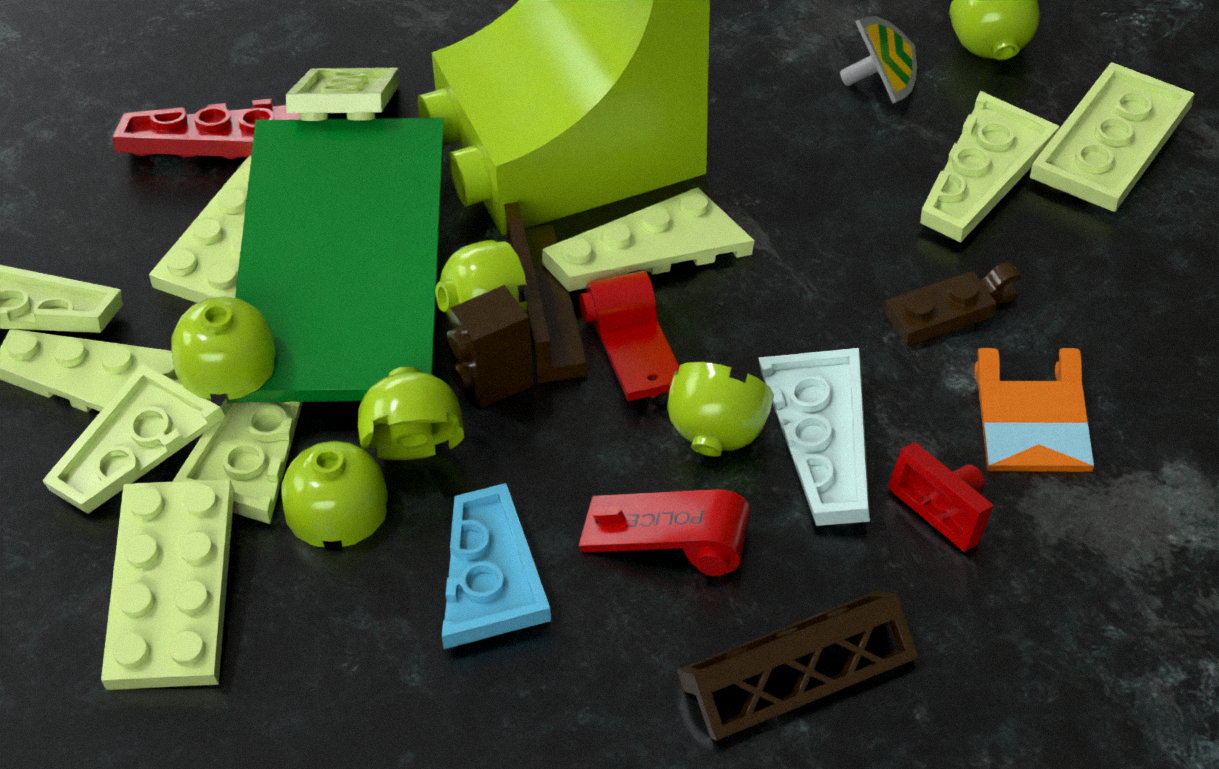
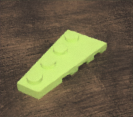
[920,91,1059,242]
[542,187,754,291]
[0,265,123,333]
[0,329,183,412]
[172,399,303,524]

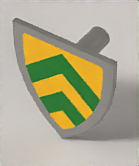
[840,16,917,103]

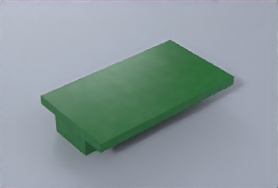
[225,118,445,403]

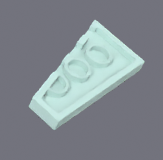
[758,348,870,526]

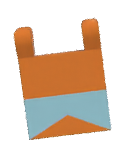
[974,348,1094,472]

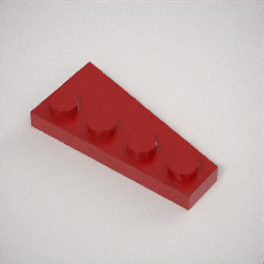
[113,99,300,159]

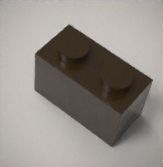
[447,285,534,409]

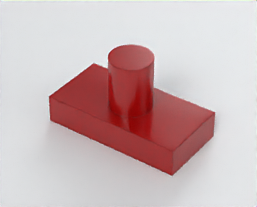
[887,442,994,552]

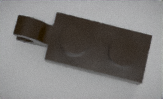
[885,262,1021,347]

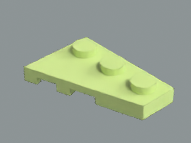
[42,363,225,514]

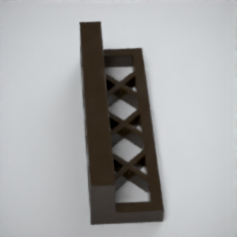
[504,202,587,383]
[677,591,919,741]

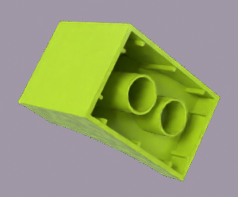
[418,0,710,236]

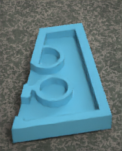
[442,483,551,649]

